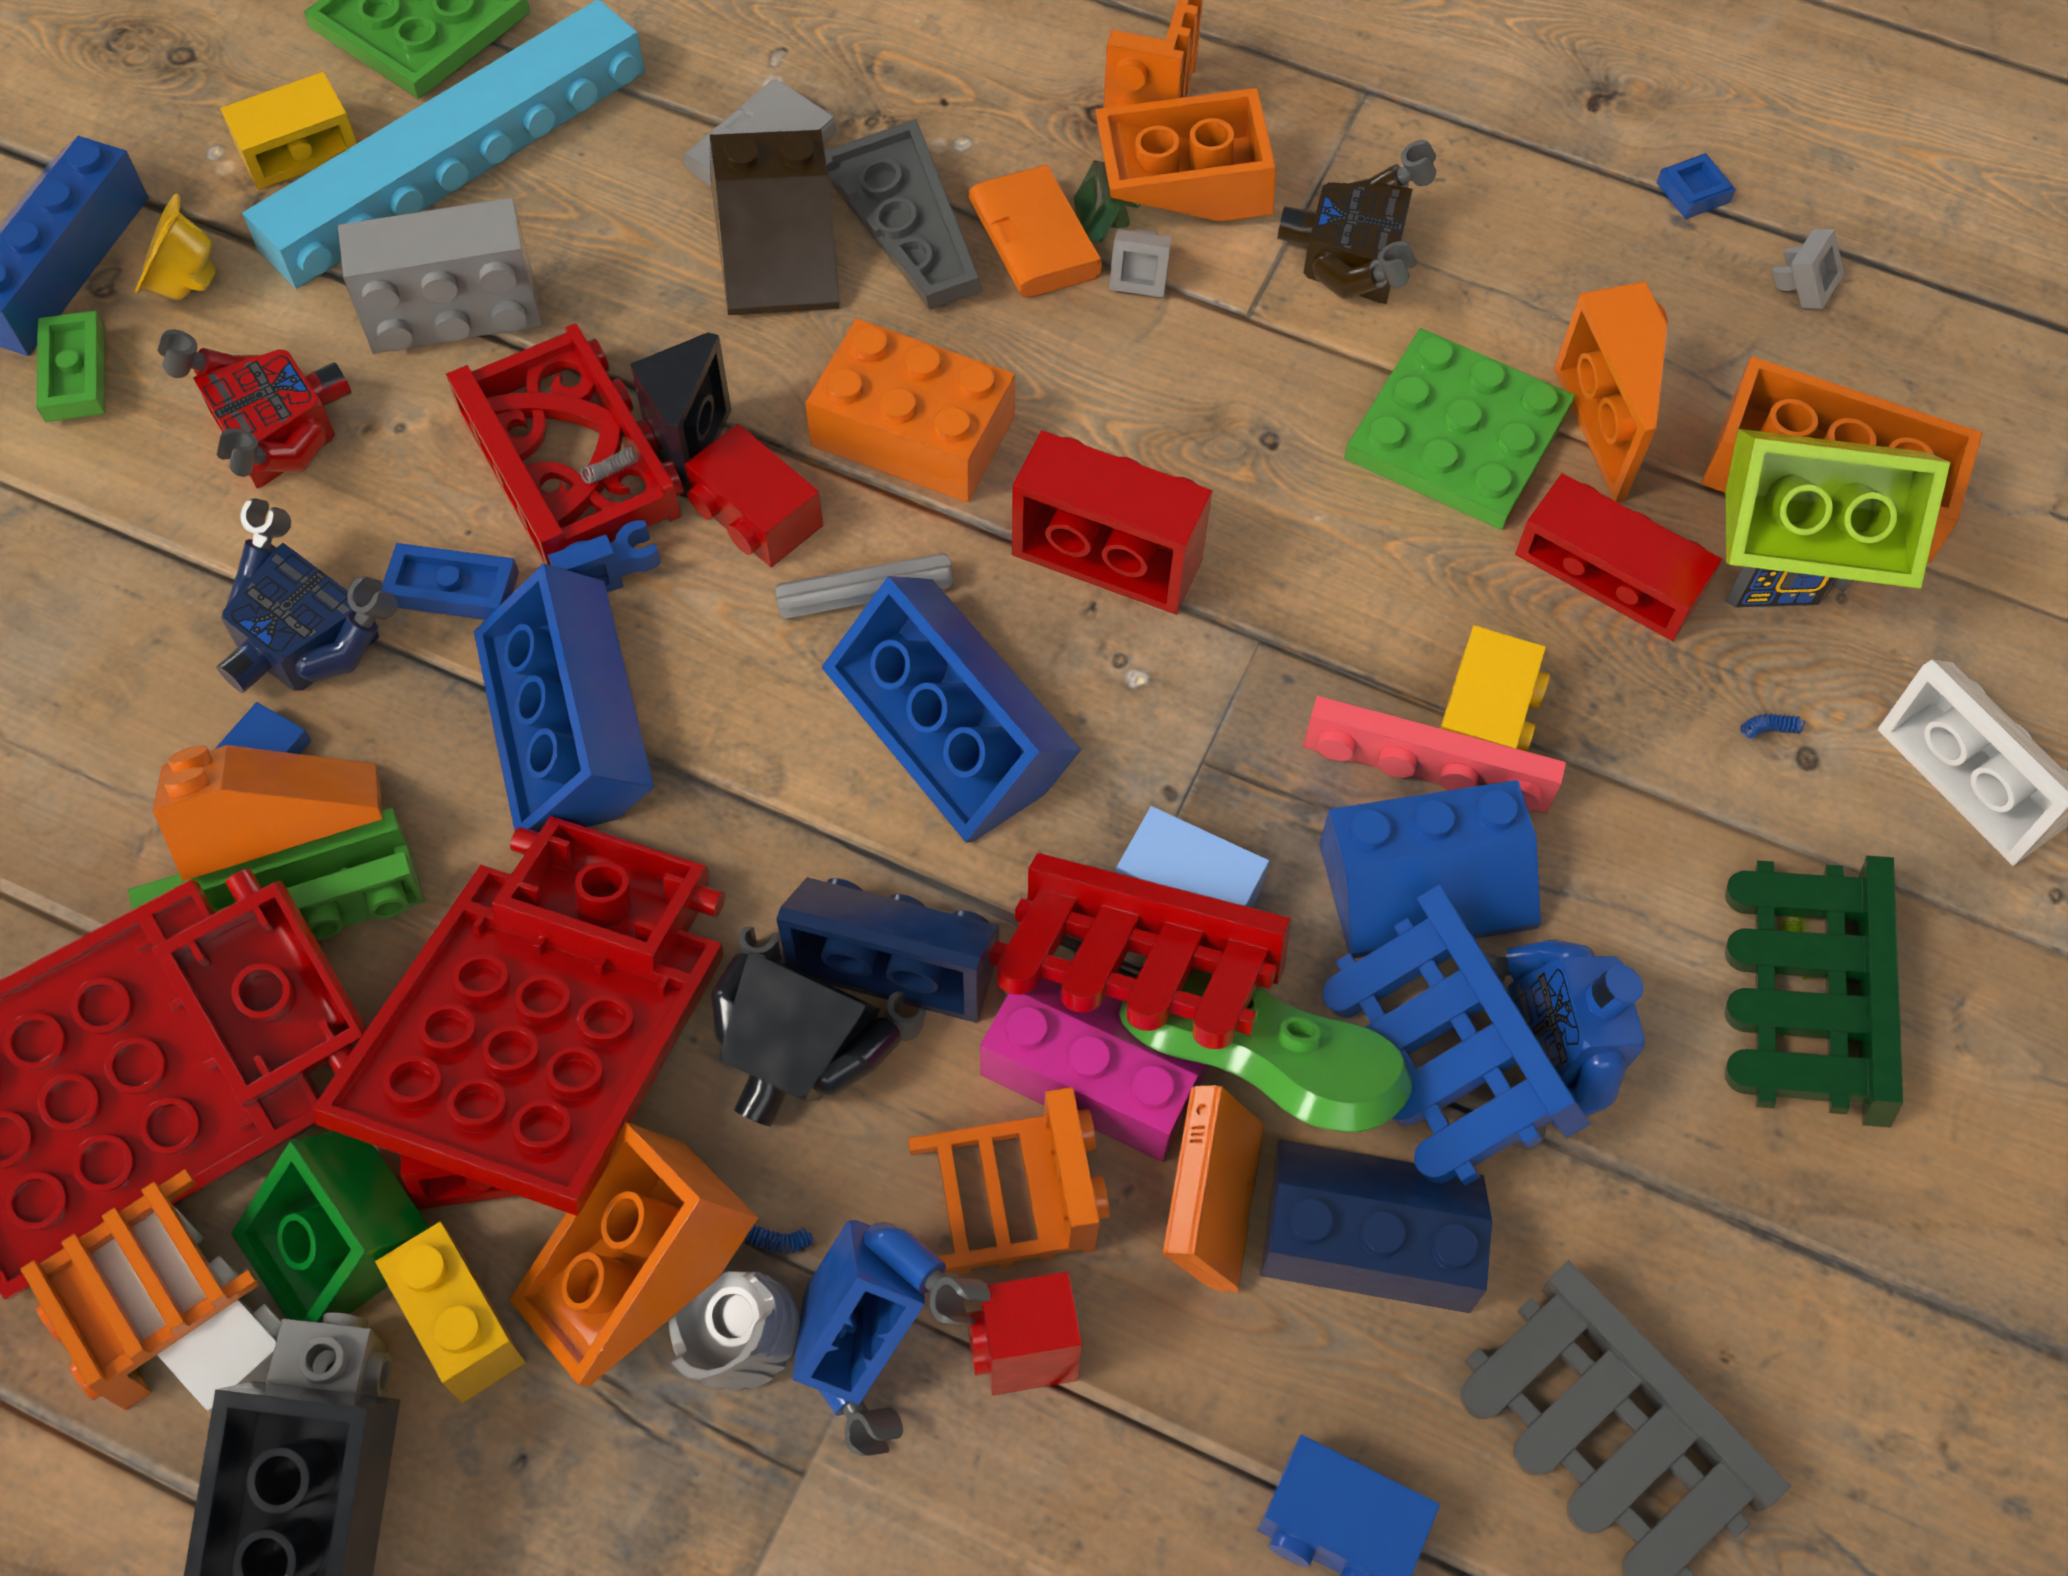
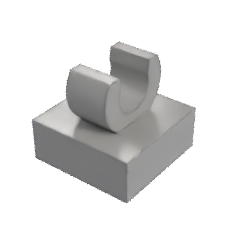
[1109,228,1172,297]
[1772,229,1845,309]

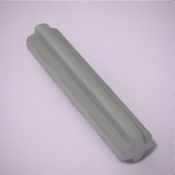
[775,553,953,619]

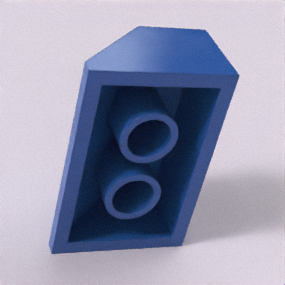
[1319,780,1541,958]

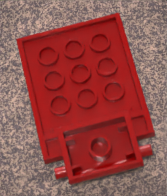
[312,816,725,1216]
[0,868,367,1300]

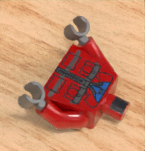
[157,329,352,489]

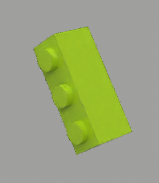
[1726,429,1950,589]

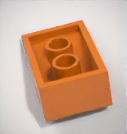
[1096,88,1276,222]
[1554,281,1668,502]
[152,745,382,881]
[509,1122,758,1387]

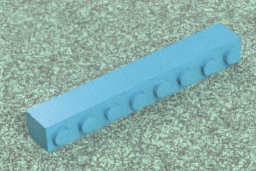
[242,0,645,289]

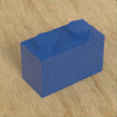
[1257,1434,1440,1576]

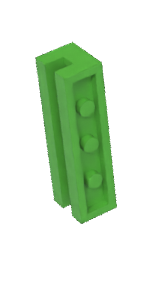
[128,807,426,940]

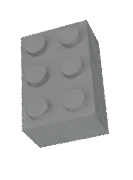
[338,197,542,354]

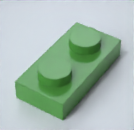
[36,310,105,422]

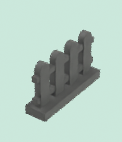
[1461,1260,1791,1576]

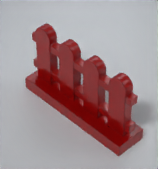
[990,852,1291,1049]

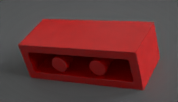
[1515,473,1722,641]

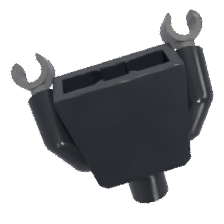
[711,926,926,1127]

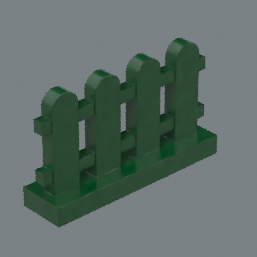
[1724,856,1903,1128]

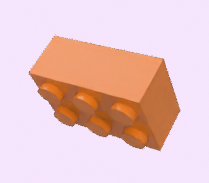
[805,318,1015,503]

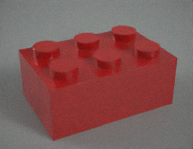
[1011,430,1213,615]

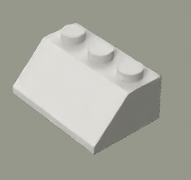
[1877,659,2068,866]

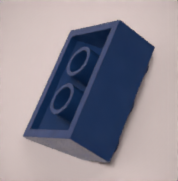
[776,877,999,1023]
[1260,1140,1492,1313]

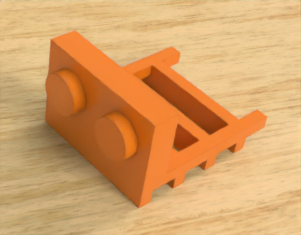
[1103,0,1203,108]
[908,1087,1110,1275]
[20,1169,259,1411]

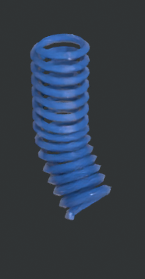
[1740,713,1805,739]
[744,1224,814,1254]

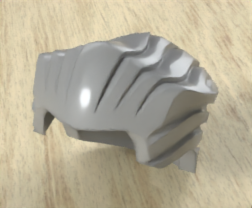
[669,1271,800,1392]

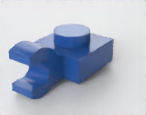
[548,520,661,593]

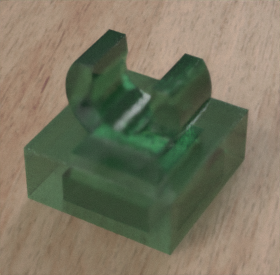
[1073,160,1140,242]

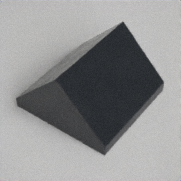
[630,332,732,498]

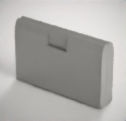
[683,80,836,187]

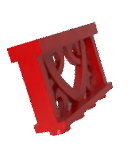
[446,323,684,565]

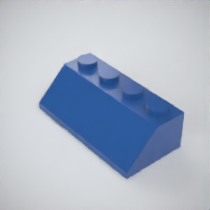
[0,136,149,356]
[474,563,654,832]
[821,576,1081,843]

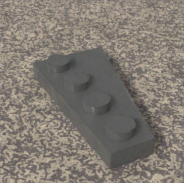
[824,119,982,310]

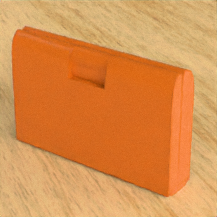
[968,164,1102,297]
[1163,1085,1264,1293]

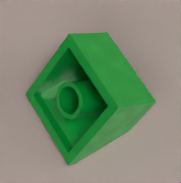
[231,1131,430,1323]

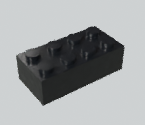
[184,1381,400,1576]

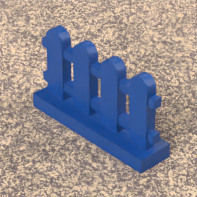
[1322,884,1591,1186]

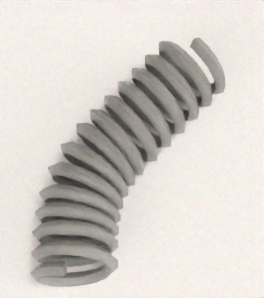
[580,445,638,484]

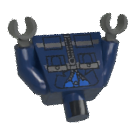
[216,498,398,693]

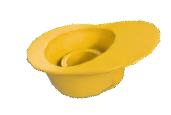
[135,193,216,300]

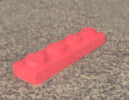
[1303,696,1566,813]

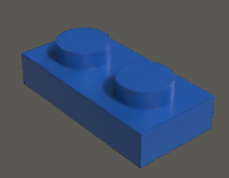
[380,543,519,620]

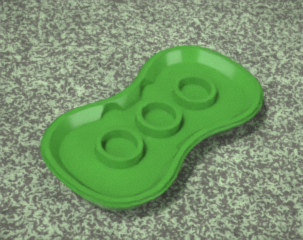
[1119,968,1412,1133]

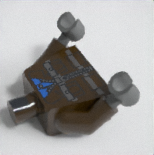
[1277,140,1437,304]

